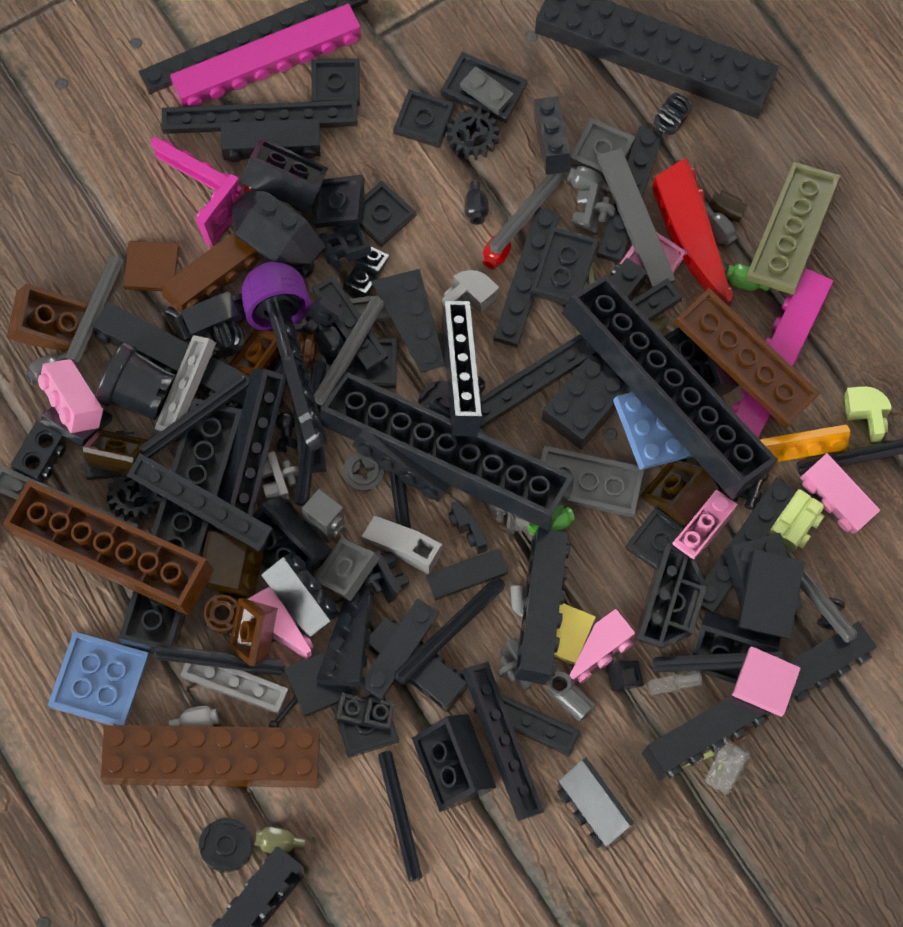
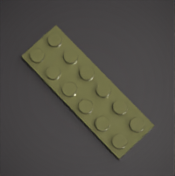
[746,162,840,295]

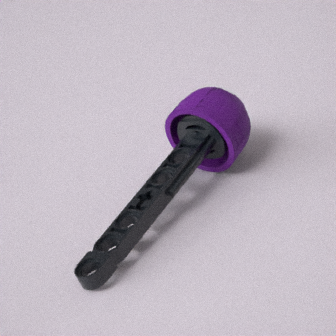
[242,262,327,450]

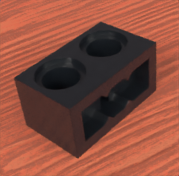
[10,422,67,483]

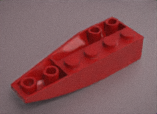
[651,158,733,307]

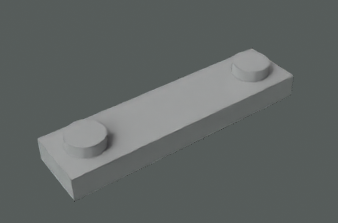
[154,335,216,432]
[180,663,289,715]

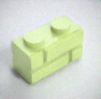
[768,489,825,553]

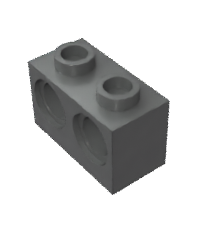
[302,489,345,543]

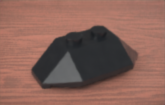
[231,190,326,266]
[637,543,707,649]

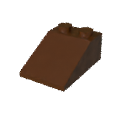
[6,283,90,353]

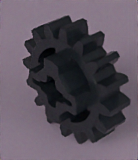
[447,108,499,160]
[107,474,163,523]

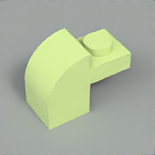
[844,387,891,443]

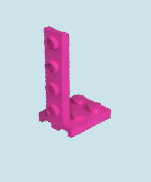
[150,136,244,247]

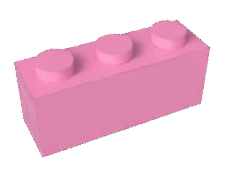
[38,359,103,433]
[800,453,880,534]

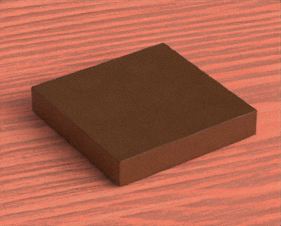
[123,241,179,292]

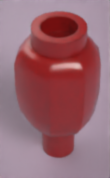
[483,235,511,270]

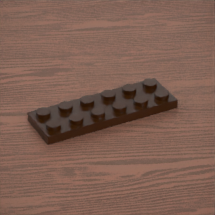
[674,288,820,428]

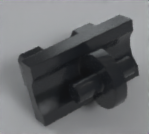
[363,550,409,603]

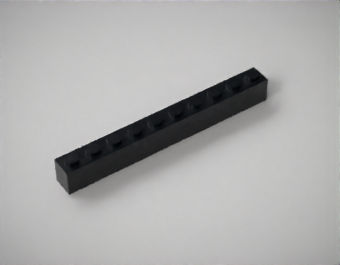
[641,621,877,781]

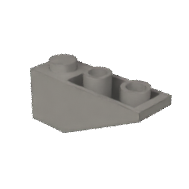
[361,516,442,574]

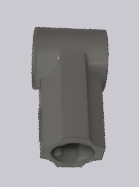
[547,671,596,722]

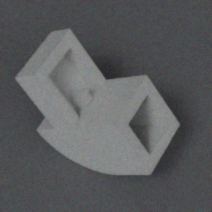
[442,270,499,313]

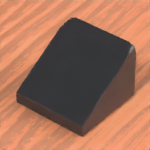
[607,661,644,691]

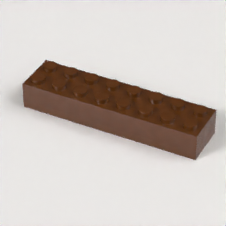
[3,480,214,616]
[101,725,320,788]

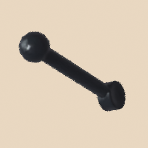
[269,697,297,728]

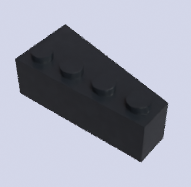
[211,846,305,927]

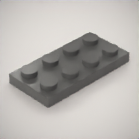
[541,446,644,518]

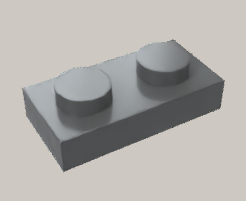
[460,66,514,115]

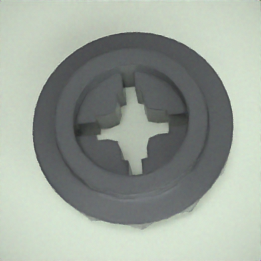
[343,452,384,492]

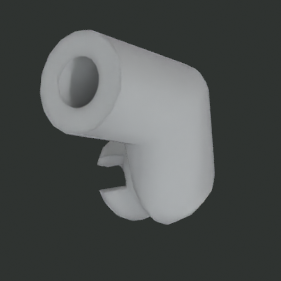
[510,585,524,617]

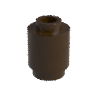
[709,190,747,223]

